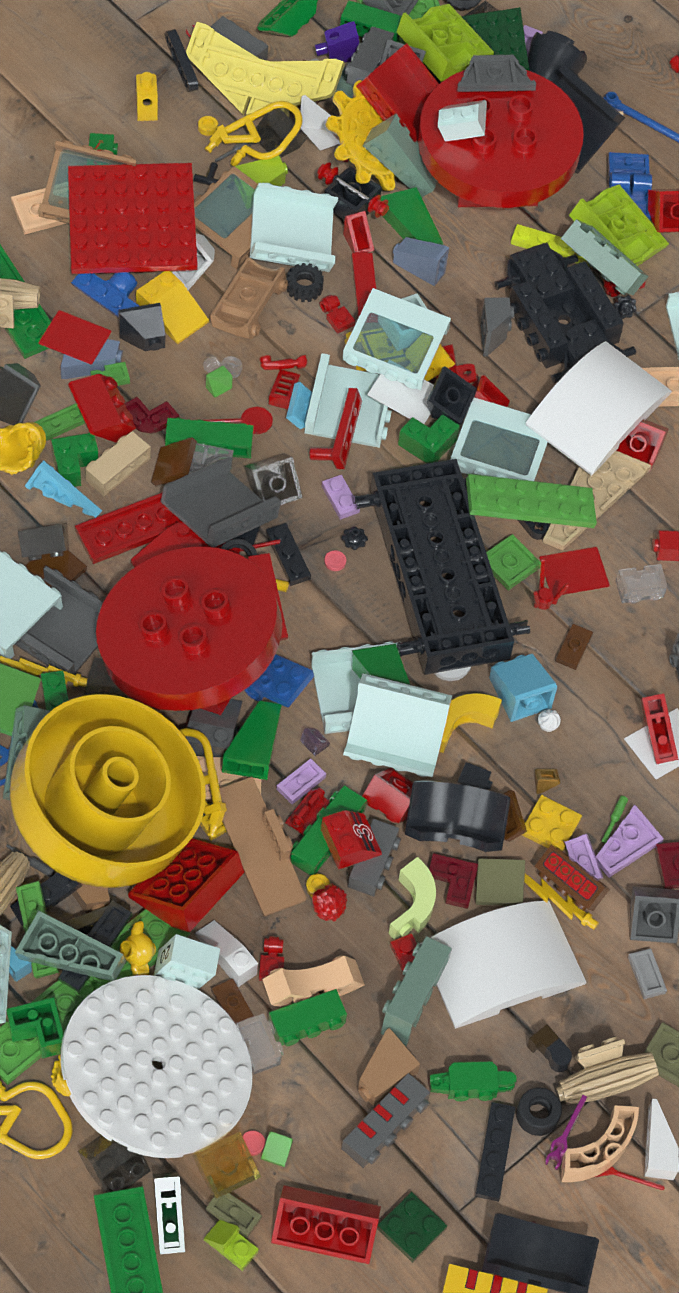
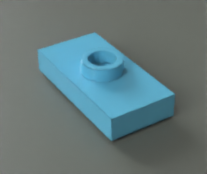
[286,382,312,429]

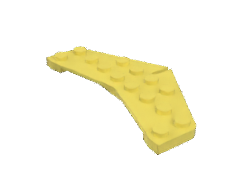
[186,22,345,116]

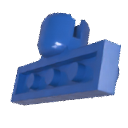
[71,272,139,318]

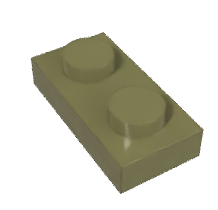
[206,1188,262,1238]

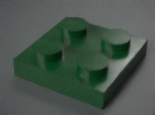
[377,1192,448,1263]

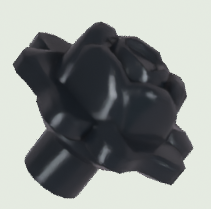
[613,295,637,319]
[341,526,368,550]

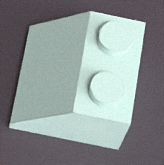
[438,100,487,142]

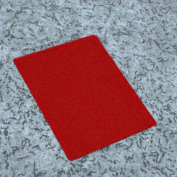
[39,310,112,365]
[539,547,610,596]

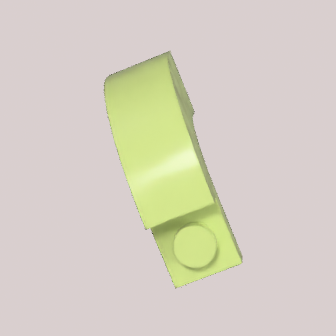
[388,857,436,940]

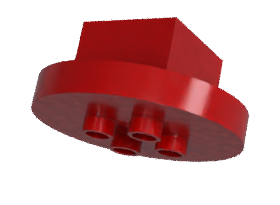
[418,70,583,208]
[96,547,282,715]

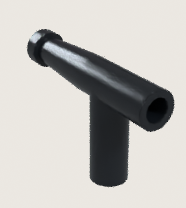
[193,162,235,191]

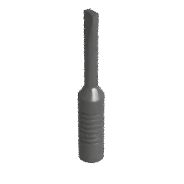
[215,143,255,163]
[6,844,56,877]

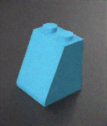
[489,653,557,722]

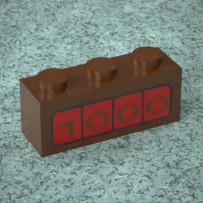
[534,844,610,911]

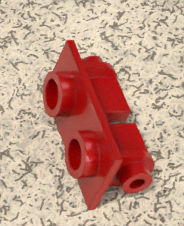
[285,788,330,835]

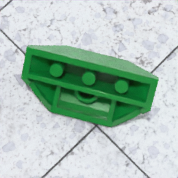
[257,0,318,37]

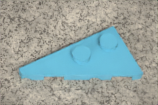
[25,461,102,518]

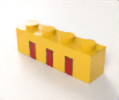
[442,1264,548,1293]

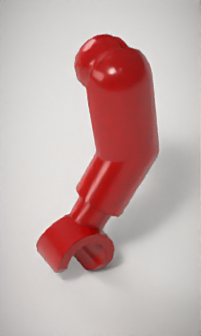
[260,355,307,370]

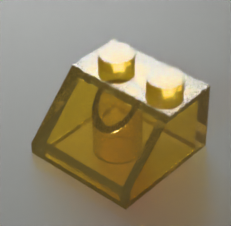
[193,1132,261,1199]

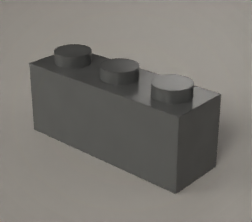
[210,16,268,60]
[348,819,401,897]

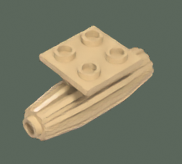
[0,278,40,329]
[0,851,30,915]
[556,1037,659,1105]

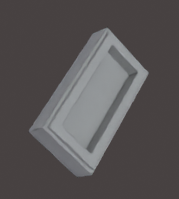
[628,948,667,999]

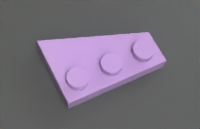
[596,805,664,878]

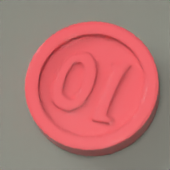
[324,550,346,571]
[240,1131,265,1156]

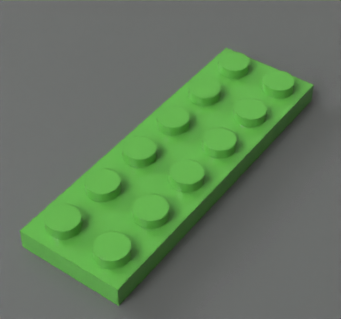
[466,474,597,528]

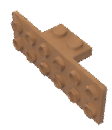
[211,777,307,916]

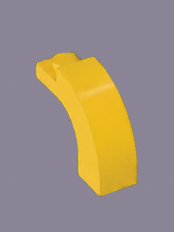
[439,693,502,753]

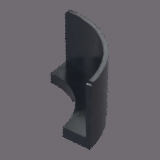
[405,781,511,852]
[482,1213,599,1293]

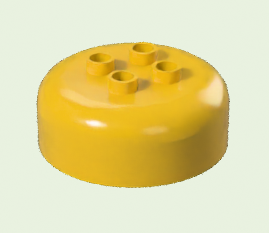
[10,694,206,888]

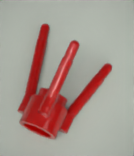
[533,558,569,610]

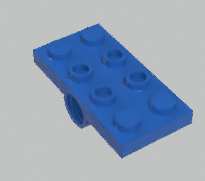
[608,152,652,221]
[244,654,314,708]

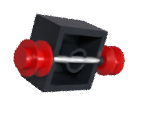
[317,162,389,220]

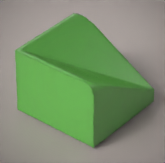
[206,366,233,397]

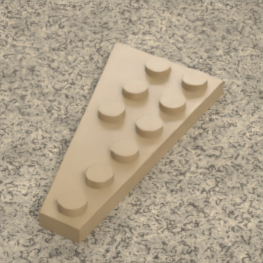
[543,451,651,551]

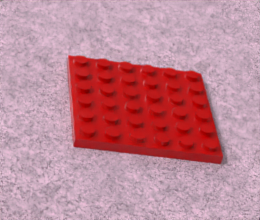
[68,163,198,274]

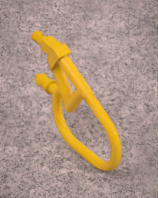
[204,101,303,167]
[171,728,227,837]
[0,1081,73,1159]

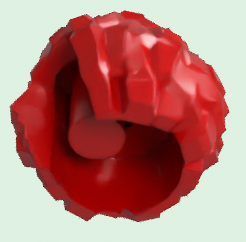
[312,883,347,922]

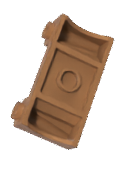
[210,257,288,339]

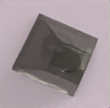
[0,367,35,425]

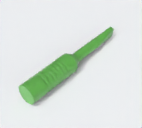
[601,796,628,844]

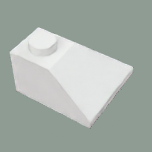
[301,95,340,151]
[171,233,215,290]

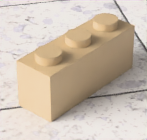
[85,431,151,496]

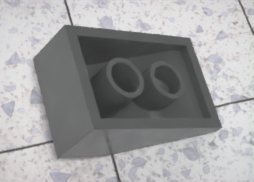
[185,699,242,757]

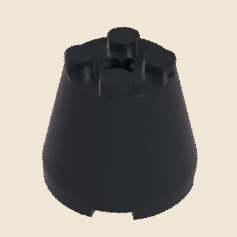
[527,31,587,85]

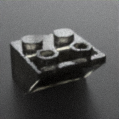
[256,108,308,158]
[77,1135,150,1193]

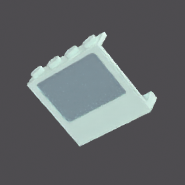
[343,288,451,390]
[451,397,548,481]

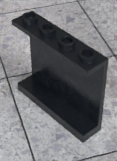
[556,64,625,174]

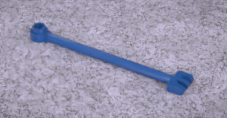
[604,92,679,143]

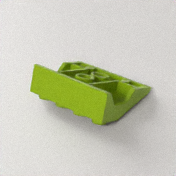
[397,4,494,81]
[569,184,669,266]

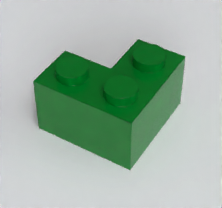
[398,414,460,464]
[51,433,98,487]
[6,997,64,1059]

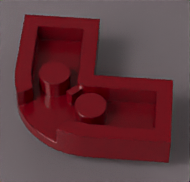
[125,397,180,433]

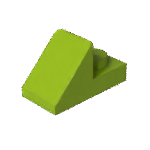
[204,1220,259,1271]

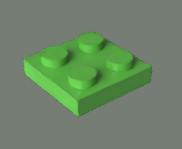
[486,534,541,591]

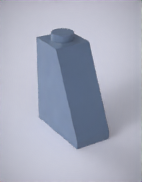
[393,237,449,286]
[61,339,123,379]

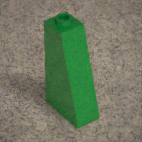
[381,187,443,245]
[351,644,410,685]
[222,701,282,780]

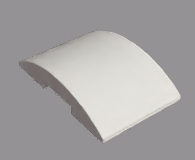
[525,341,672,476]
[421,901,586,1029]

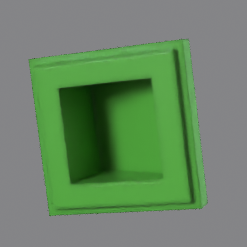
[261,1131,293,1167]

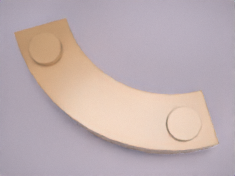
[262,955,365,1007]
[561,1105,639,1182]

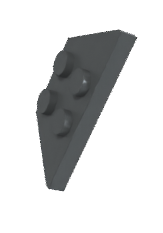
[457,55,536,92]

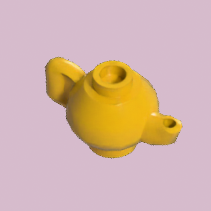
[120,921,156,976]

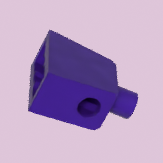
[315,21,359,63]

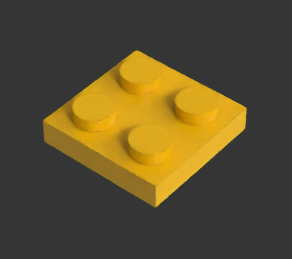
[522,795,582,851]

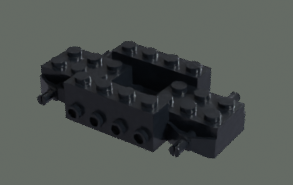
[494,242,636,383]

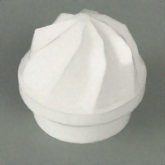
[538,709,561,732]

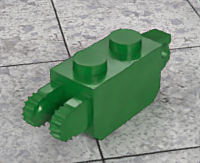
[429,1062,517,1102]

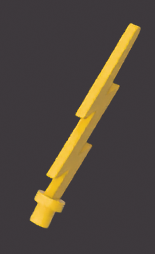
[0,656,90,688]
[525,873,599,930]

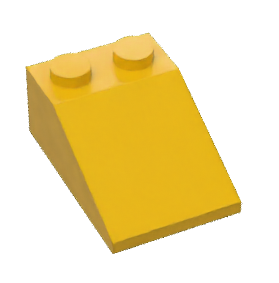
[136,271,209,344]

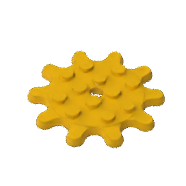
[325,80,396,191]

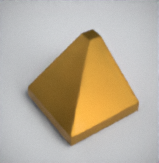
[535,769,560,794]

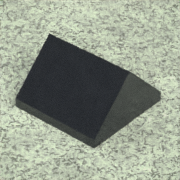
[426,366,477,425]

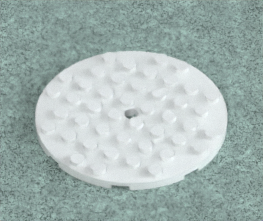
[61,975,252,1158]

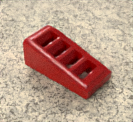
[268,370,300,410]

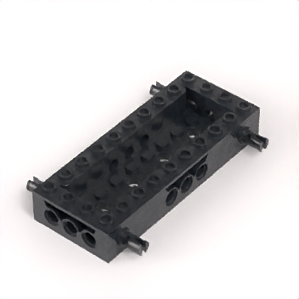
[354,459,530,675]

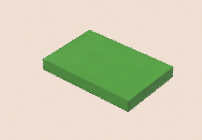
[0,664,41,736]

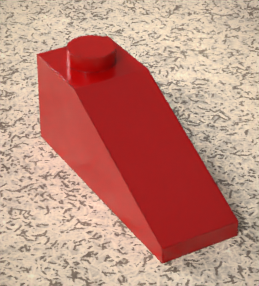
[640,693,679,765]

